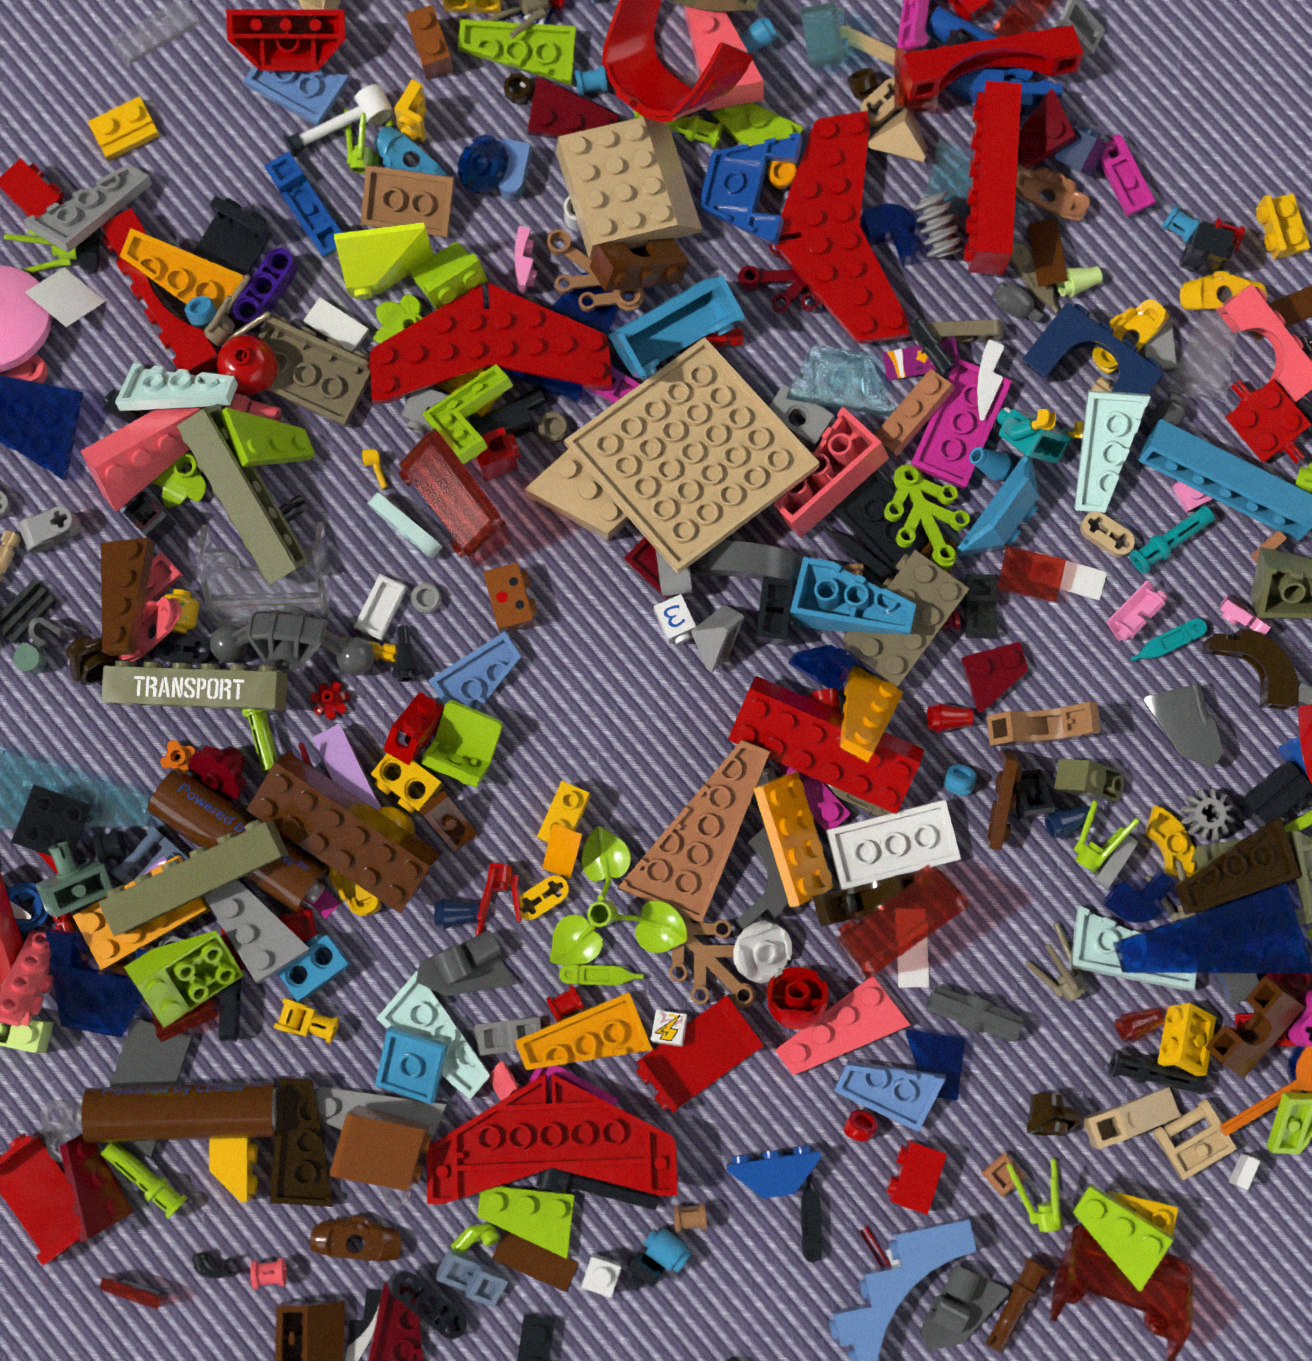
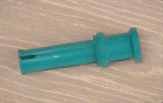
[1129,505,1215,574]

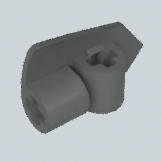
[1143,684,1224,769]
[416,930,514,996]
[920,1264,1010,1351]

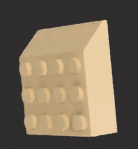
[556,117,702,259]

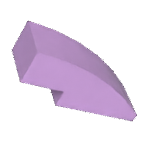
[313,723,381,810]

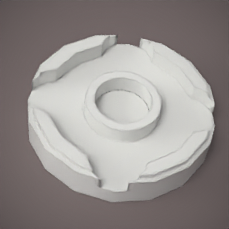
[733,921,792,983]

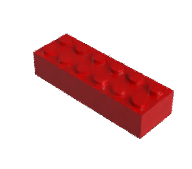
[964,81,1022,275]
[727,676,925,814]

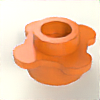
[160,740,196,773]

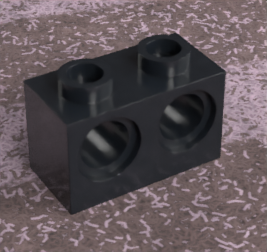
[755,577,794,646]

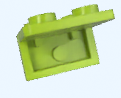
[411,242,488,310]
[421,700,503,788]

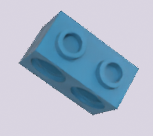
[277,934,352,1002]

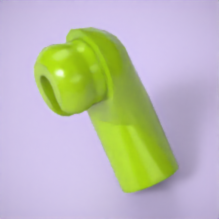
[451,1223,499,1254]

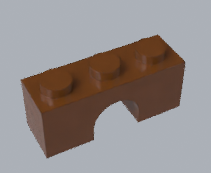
[590,238,689,291]
[1205,976,1304,1078]

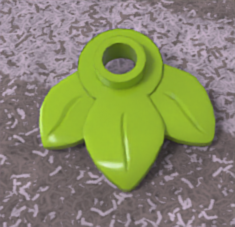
[373,294,422,344]
[151,452,206,508]

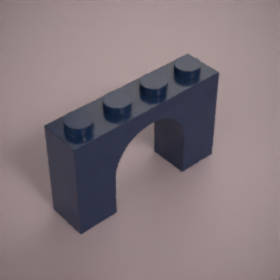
[1022,302,1164,395]

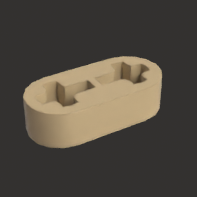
[860,78,907,127]
[1080,512,1135,557]

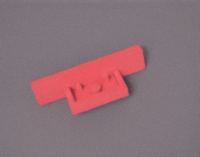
[0,930,60,1026]

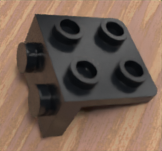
[193,196,272,280]

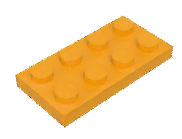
[753,771,834,907]
[73,855,210,970]

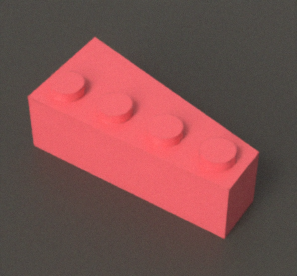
[773,406,889,538]

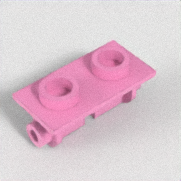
[1106,580,1167,642]

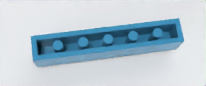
[1138,419,1312,541]

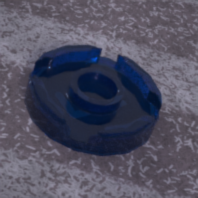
[457,134,509,195]

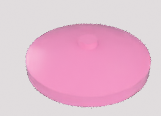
[0,266,53,372]

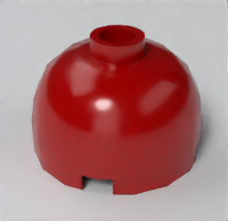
[216,334,278,396]
[767,967,829,1030]

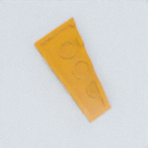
[120,228,244,317]
[840,663,904,762]
[514,992,652,1070]

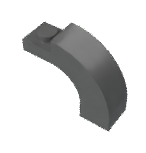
[691,540,802,585]
[735,827,788,930]

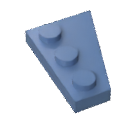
[243,65,350,126]
[428,631,521,710]
[834,1061,946,1132]

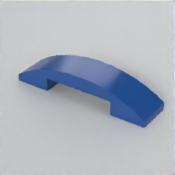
[264,151,342,259]

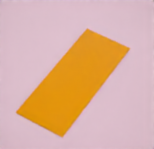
[542,823,582,879]

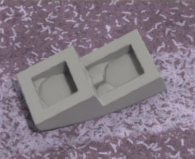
[474,1017,541,1056]

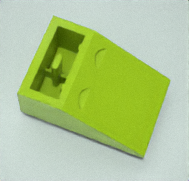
[124,930,244,1028]

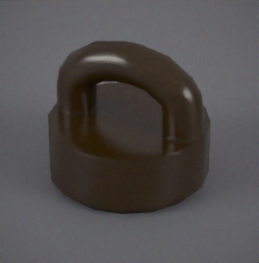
[847,68,878,100]

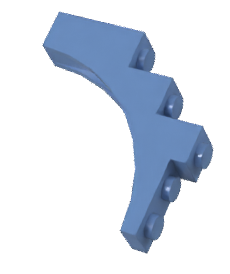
[828,1217,977,1361]

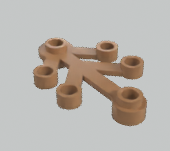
[547,229,644,312]
[669,914,756,1008]

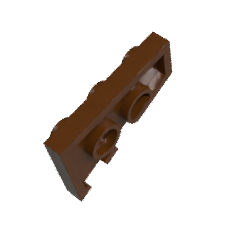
[987,747,1022,850]

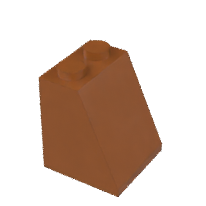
[329,1105,432,1191]

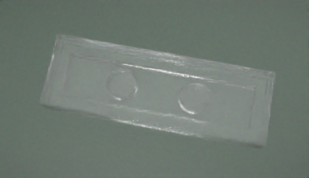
[110,0,201,67]

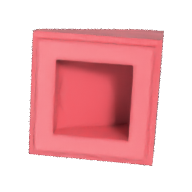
[489,1061,521,1101]

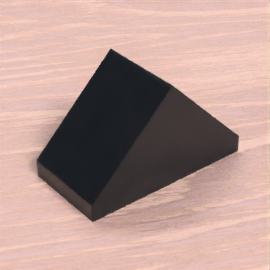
[122,492,176,544]
[1013,769,1055,820]

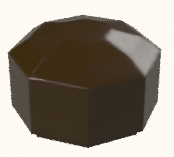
[504,73,532,104]

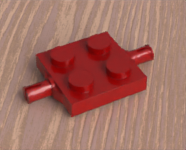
[1225,379,1312,465]

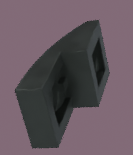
[965,574,998,639]

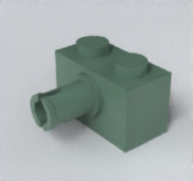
[36,841,113,918]

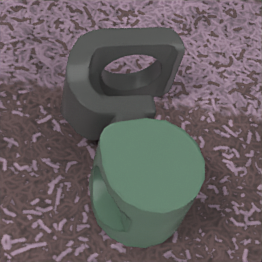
[13,617,68,674]

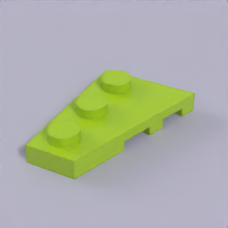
[712,102,804,170]
[219,407,316,467]
[1073,1183,1174,1292]
[477,1186,575,1259]

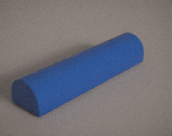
[925,6,1035,82]

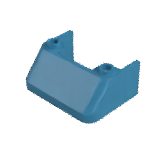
[607,275,745,380]

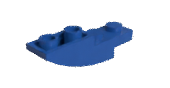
[946,67,1063,116]

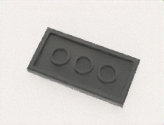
[106,1018,194,1157]

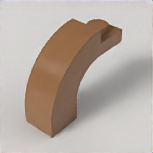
[986,702,1101,746]

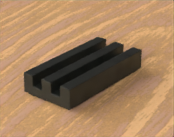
[0,579,57,644]

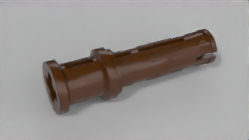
[985,1257,1051,1354]

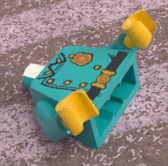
[996,407,1084,464]

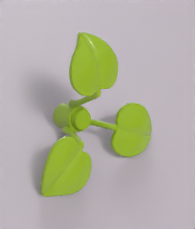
[549,827,688,966]

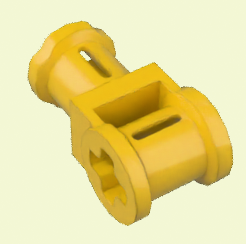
[273,997,340,1044]

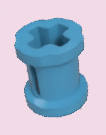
[574,65,608,97]
[1161,205,1201,243]

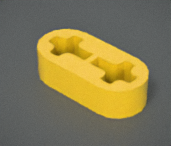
[519,875,569,920]

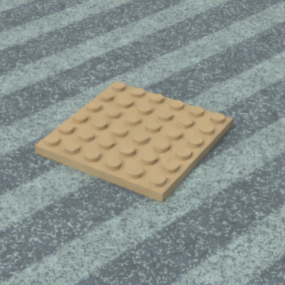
[564,337,820,574]

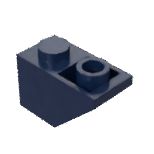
[1054,119,1107,177]

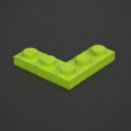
[422,364,513,464]

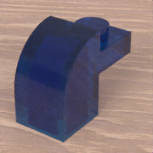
[861,203,918,267]
[1101,869,1172,923]

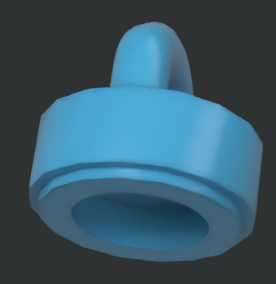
[185,296,217,328]
[944,764,977,796]

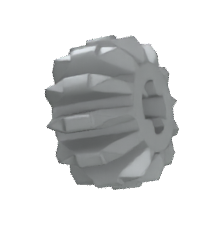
[1181,789,1234,841]

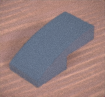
[435,1248,509,1308]

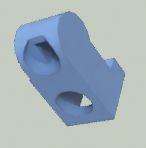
[498,138,532,201]

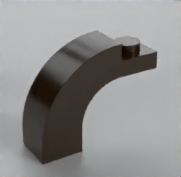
[1202,628,1299,711]
[813,872,922,927]

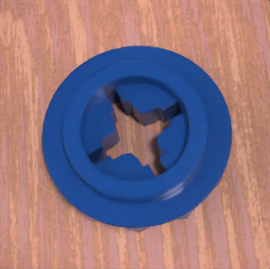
[7,882,49,931]

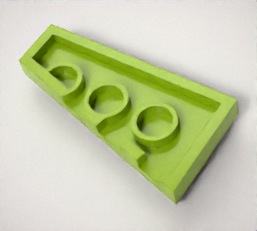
[458,19,576,86]

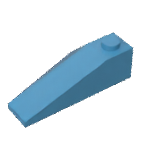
[790,557,917,635]

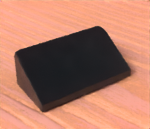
[470,400,535,438]

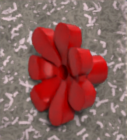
[310,681,351,721]

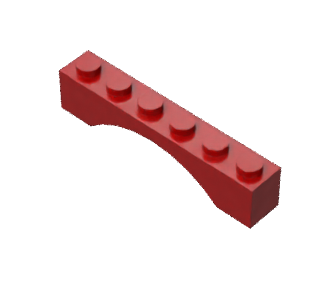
[900,25,1083,101]
[101,208,218,375]

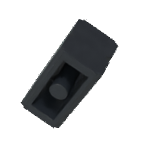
[1179,221,1236,277]
[1237,761,1312,828]

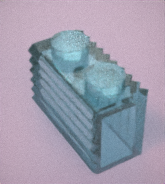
[800,2,850,70]

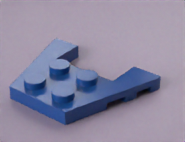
[698,133,804,245]

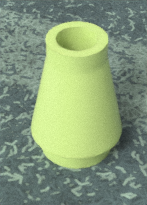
[1056,266,1102,298]

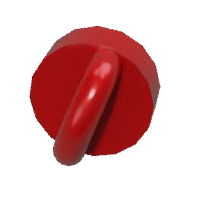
[843,1110,878,1142]

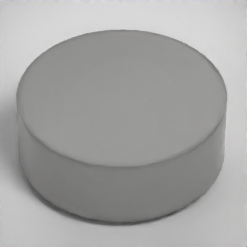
[411,583,442,614]

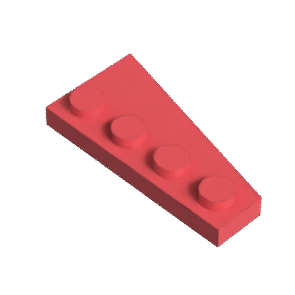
[774,975,910,1076]

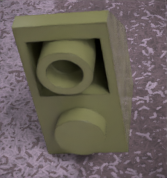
[1054,759,1124,802]

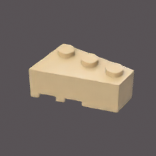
[524,449,631,541]

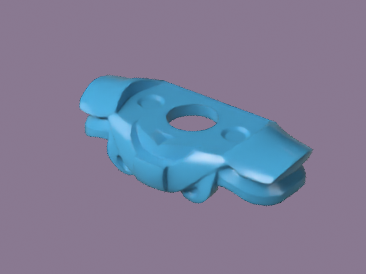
[374,126,447,176]

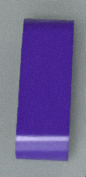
[233,248,297,331]

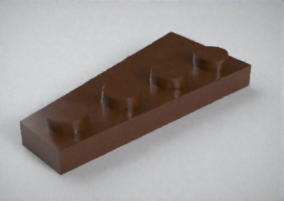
[101,537,156,656]

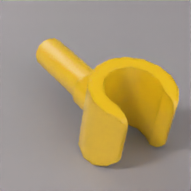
[362,449,388,489]

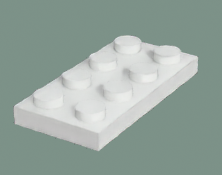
[826,800,961,890]

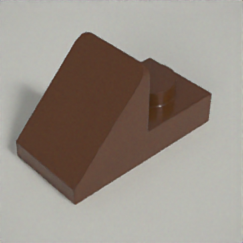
[419,790,478,853]

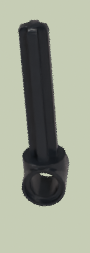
[536,1168,660,1210]

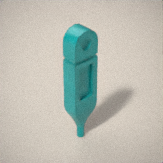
[1130,618,1207,663]

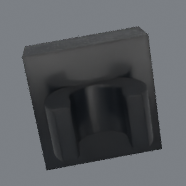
[627,1248,665,1291]

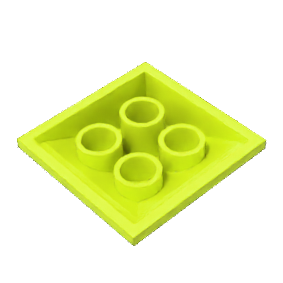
[334,222,434,300]

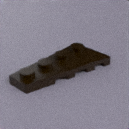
[1175,817,1301,915]
[270,1076,334,1207]

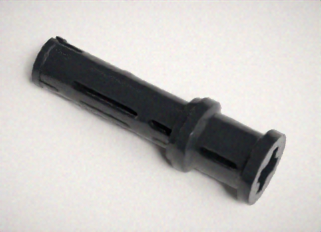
[1109,1049,1207,1095]

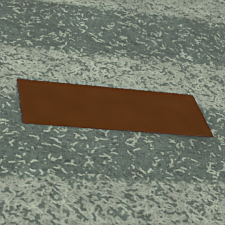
[1028,217,1068,287]
[1252,285,1312,341]
[492,1230,578,1292]

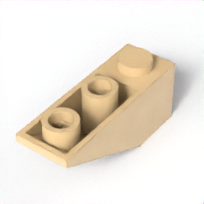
[1082,1087,1181,1149]

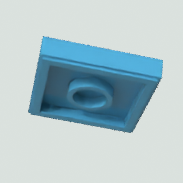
[375,1025,449,1105]

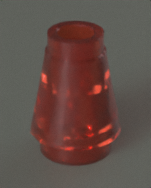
[1115,1007,1164,1043]

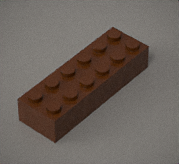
[247,751,441,914]

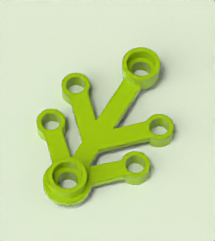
[884,464,970,571]

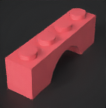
[1216,284,1312,402]

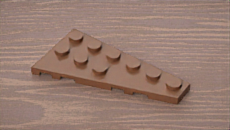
[617,740,770,923]

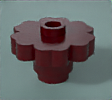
[188,746,247,802]

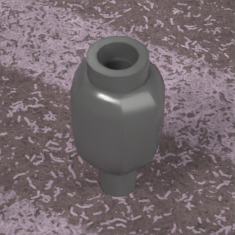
[991,281,1043,324]
[1149,394,1187,430]

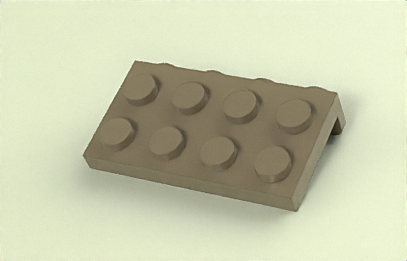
[258,314,371,428]
[842,550,969,688]

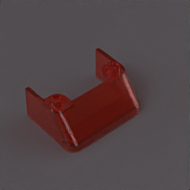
[397,428,512,569]
[833,864,971,980]
[1050,1223,1193,1361]

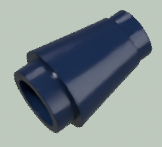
[1045,806,1093,840]
[434,898,479,929]

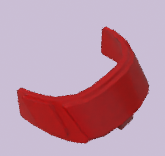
[602,0,753,123]

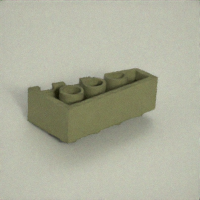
[1251,547,1312,619]

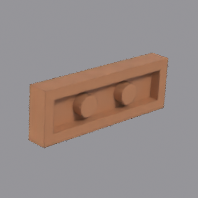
[874,369,955,456]

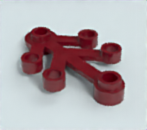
[738,239,820,314]

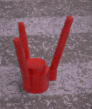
[475,863,522,936]

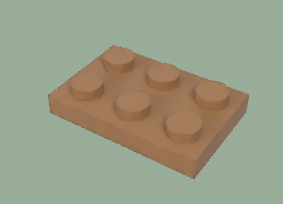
[360,164,455,237]

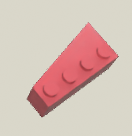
[684,6,764,111]
[80,407,200,512]

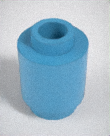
[643,1227,691,1273]

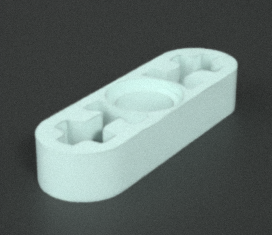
[367,492,442,559]

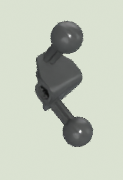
[210,606,375,676]

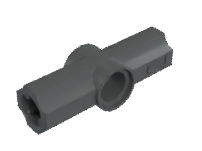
[926,985,1024,1042]

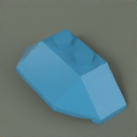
[956,455,1039,557]

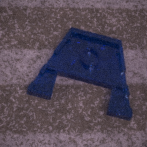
[45,928,154,1038]

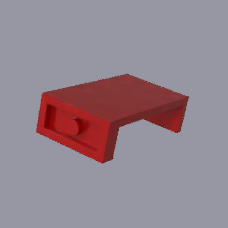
[635,995,764,1113]
[0,1133,82,1266]

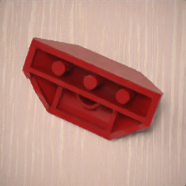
[226,9,346,71]

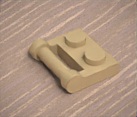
[1152,1099,1237,1181]

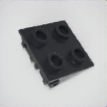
[11,784,92,856]

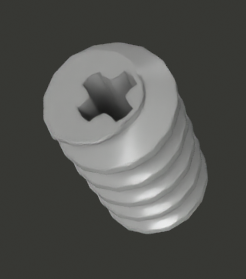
[913,191,964,257]

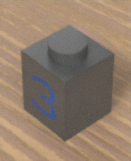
[1214,955,1259,1004]

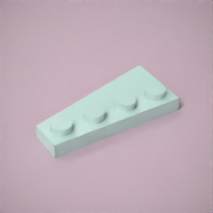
[115,363,238,411]
[1074,390,1150,513]
[1070,906,1198,991]
[376,971,491,1100]

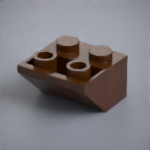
[275,1301,345,1361]

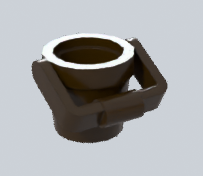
[66,635,119,685]
[1027,1093,1083,1136]

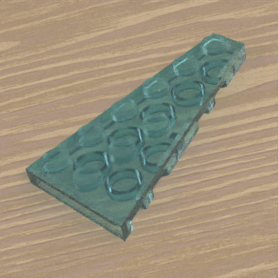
[0,749,151,830]

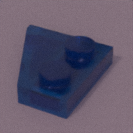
[788,644,857,691]
[905,1029,966,1101]

